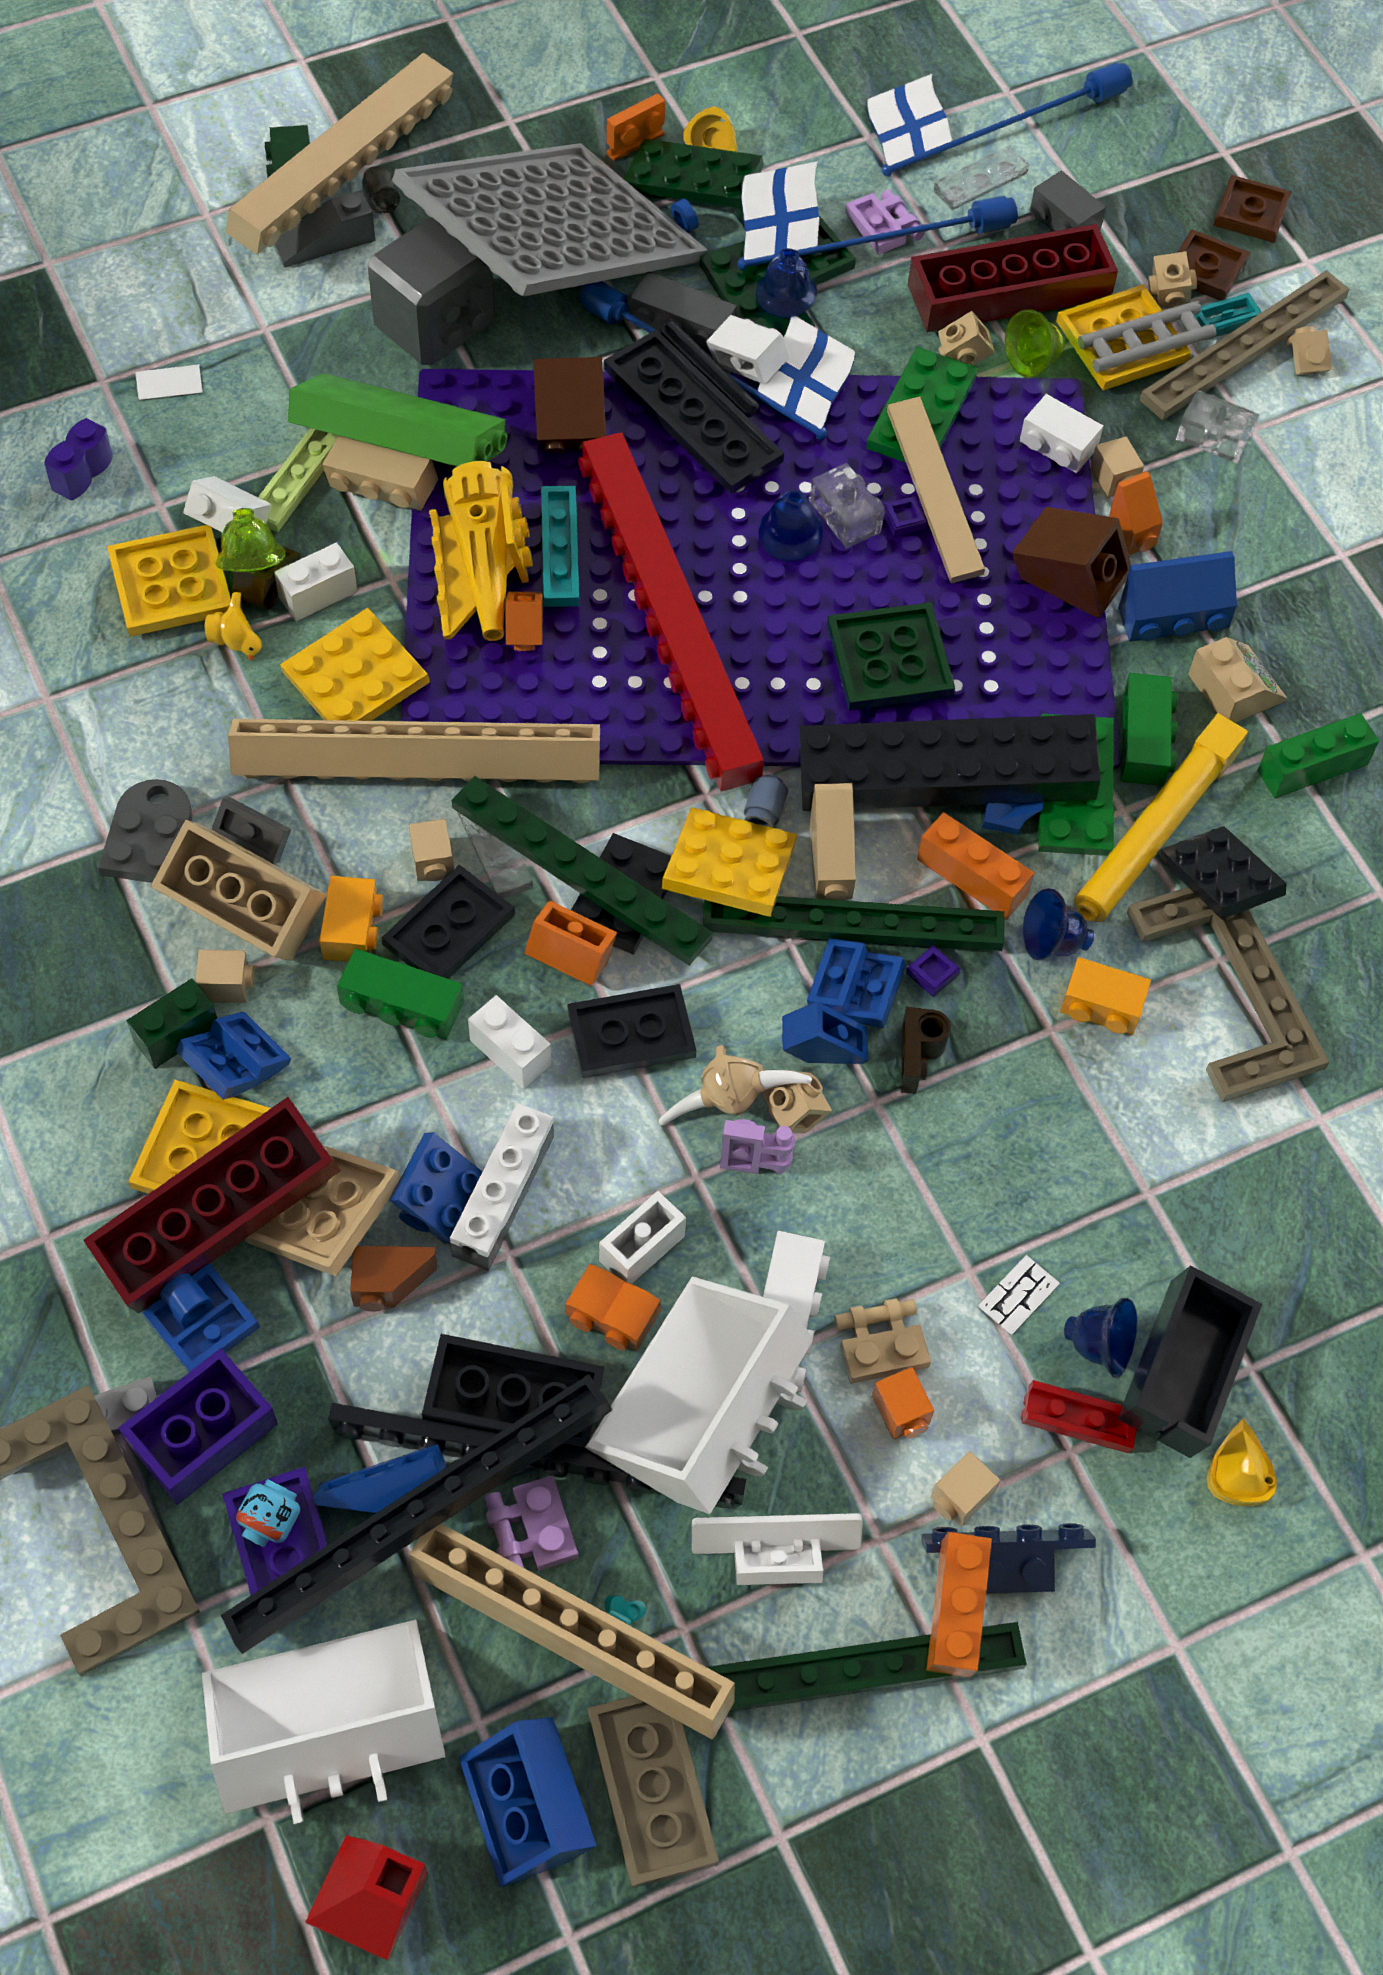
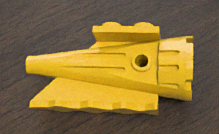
[429,461,533,641]

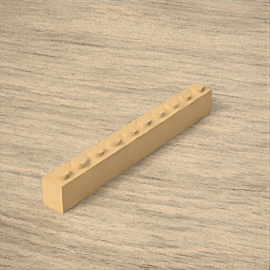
[226,53,454,255]
[228,719,600,783]

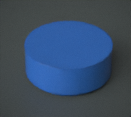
[671,198,699,233]

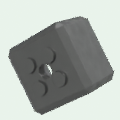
[368,217,495,366]

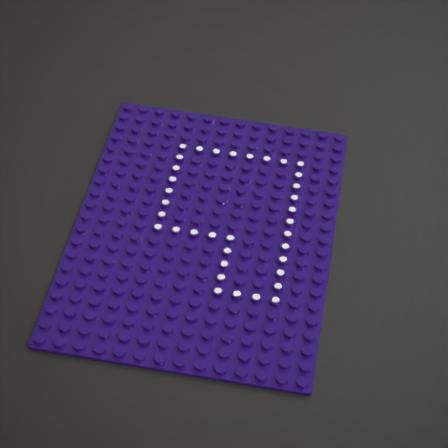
[400,369,1121,769]

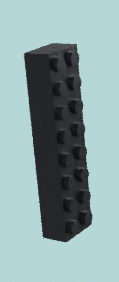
[800,714,1101,811]

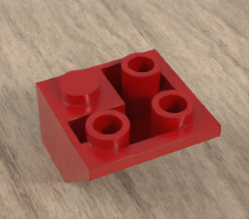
[305,1835,428,1961]

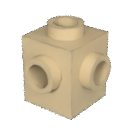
[1148,252,1197,308]
[938,311,995,366]
[762,1070,832,1133]

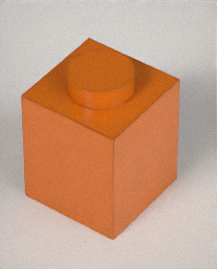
[872,1367,935,1440]

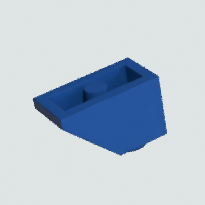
[782,1001,868,1064]

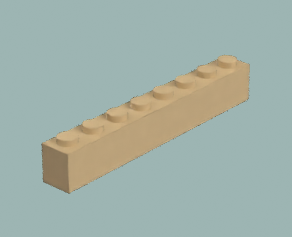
[409,1523,735,1740]

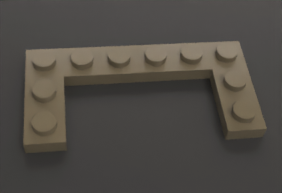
[1127,887,1329,1102]
[0,1385,200,1676]

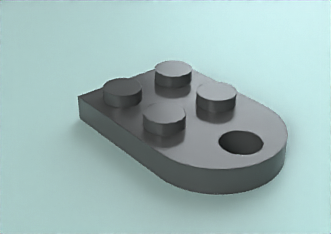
[98,779,193,883]

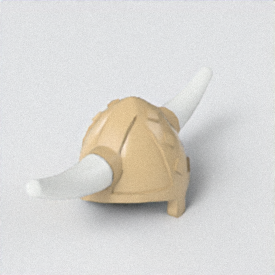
[659,1045,812,1126]

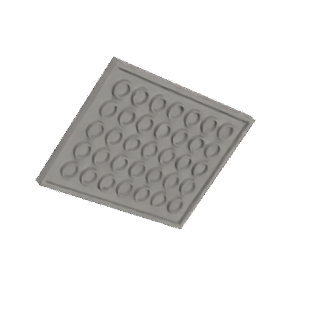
[392,143,708,296]

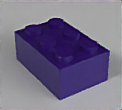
[118,1348,278,1505]

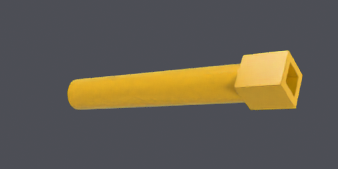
[1074,713,1249,922]

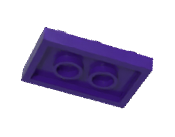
[222,1467,340,1595]

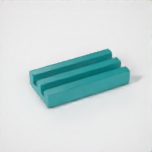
[1194,293,1262,340]

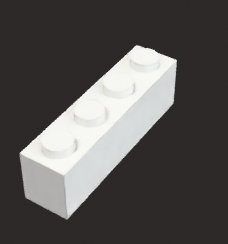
[763,1231,830,1393]

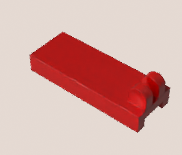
[1021,1380,1137,1453]

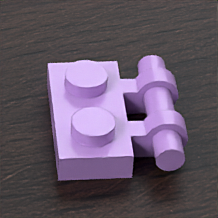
[845,189,925,255]
[720,1119,795,1174]
[484,1475,578,1571]

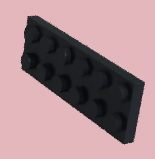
[604,330,784,494]

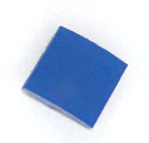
[807,938,906,1028]
[176,1011,291,1100]

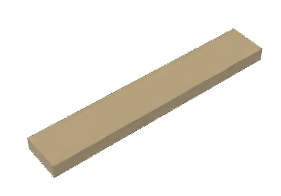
[887,397,985,584]

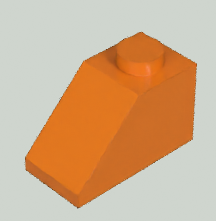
[1109,471,1163,555]
[505,592,543,651]

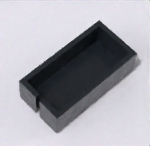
[1117,1265,1262,1458]

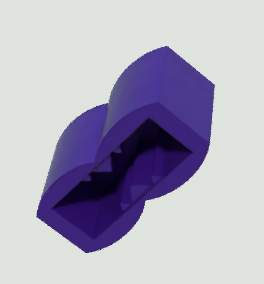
[44,418,113,501]

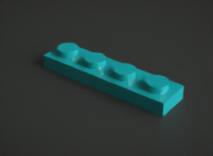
[541,486,579,607]

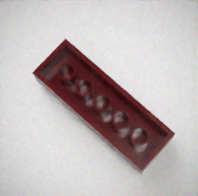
[907,224,1118,333]
[83,1097,341,1314]

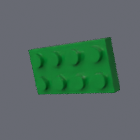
[866,346,978,463]
[1038,714,1114,856]

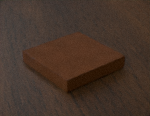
[1213,175,1292,243]
[1177,229,1250,301]

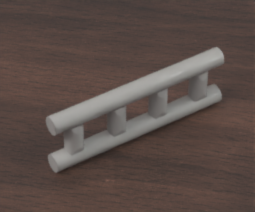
[1078,301,1216,373]

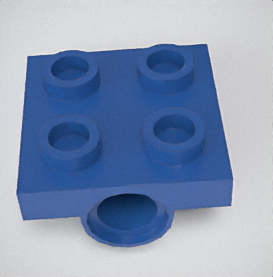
[389,1132,482,1244]
[142,1263,260,1373]

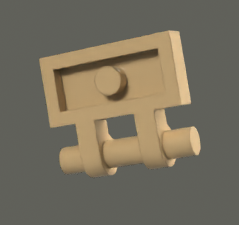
[834,1298,931,1384]

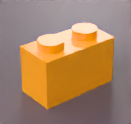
[319,876,383,962]
[1060,957,1151,1035]

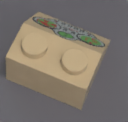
[1188,637,1287,723]

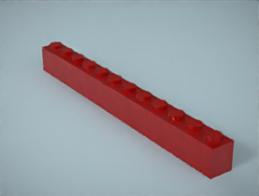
[579,432,764,792]

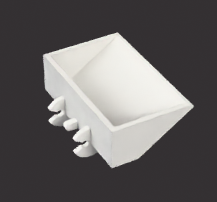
[585,1276,813,1514]
[202,1620,446,1824]

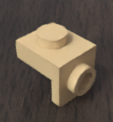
[1285,326,1332,375]

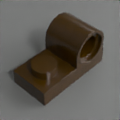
[233,541,301,610]
[901,1007,951,1094]

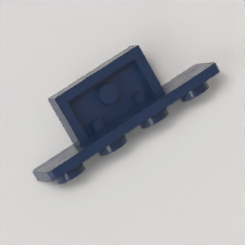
[921,1523,1096,1594]

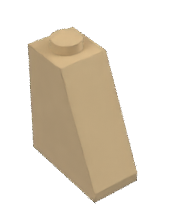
[809,783,856,900]

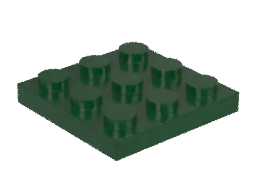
[827,602,955,711]

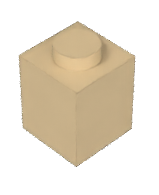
[1090,436,1144,497]
[408,819,454,881]
[195,950,255,1003]
[931,1451,1001,1527]

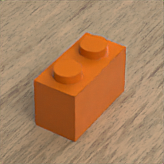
[524,900,617,986]

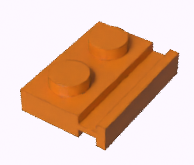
[607,93,665,161]

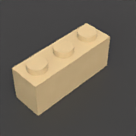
[322,436,438,511]

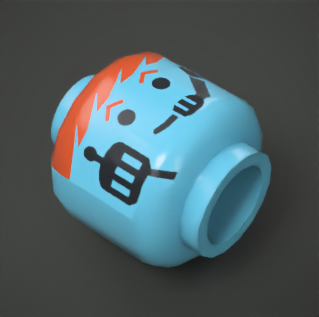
[236,1479,300,1548]

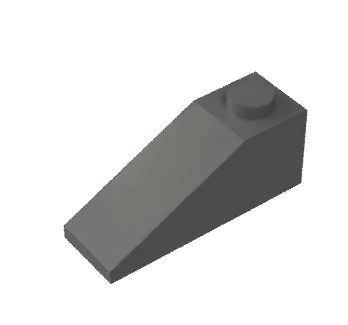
[273,190,376,268]

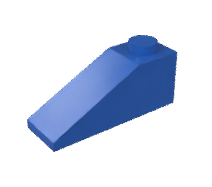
[313,1444,447,1513]

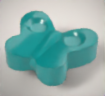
[604,1595,646,1626]

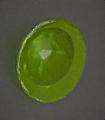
[1005,309,1065,378]
[215,508,286,572]

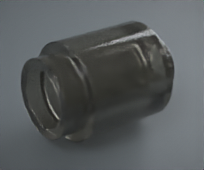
[362,166,400,214]

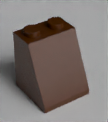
[534,357,606,454]
[1012,507,1131,618]

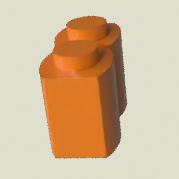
[565,1264,661,1351]

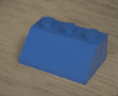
[1118,551,1237,642]
[459,1717,597,1887]

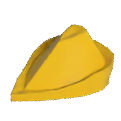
[683,106,737,152]
[1206,1418,1277,1507]

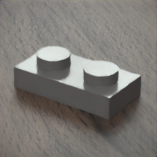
[211,797,291,864]

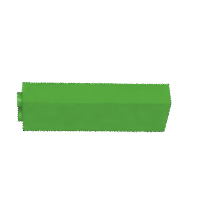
[288,373,507,466]

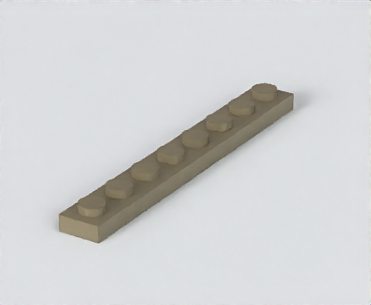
[1140,270,1350,421]

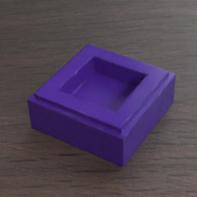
[882,496,927,537]
[906,945,961,997]

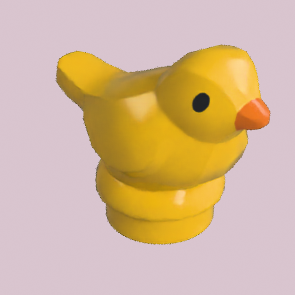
[205,592,262,660]

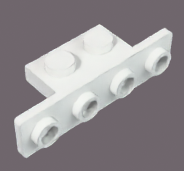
[691,1514,863,1585]

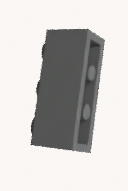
[630,272,737,352]

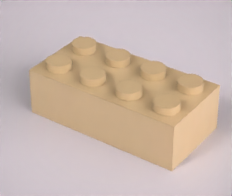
[150,820,327,961]

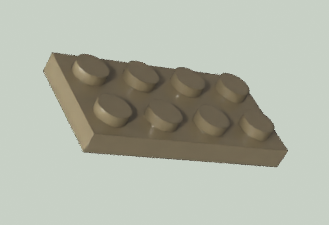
[587,1696,719,1889]

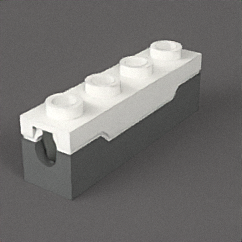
[450,1103,554,1271]

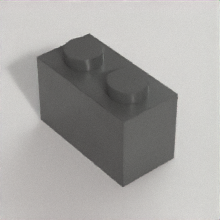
[1030,170,1106,231]

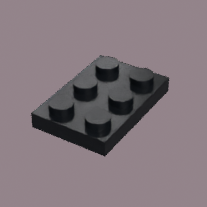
[1161,826,1287,919]
[571,833,671,955]
[381,864,515,979]
[567,984,697,1078]

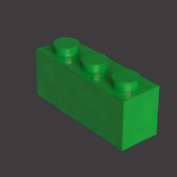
[1120,672,1178,786]
[1257,713,1379,799]
[337,948,464,1040]

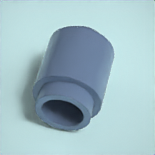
[744,774,788,828]

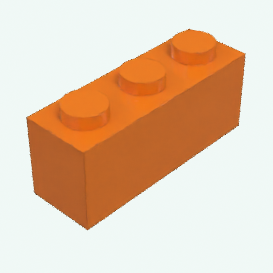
[917,812,1035,920]
[926,1532,992,1678]

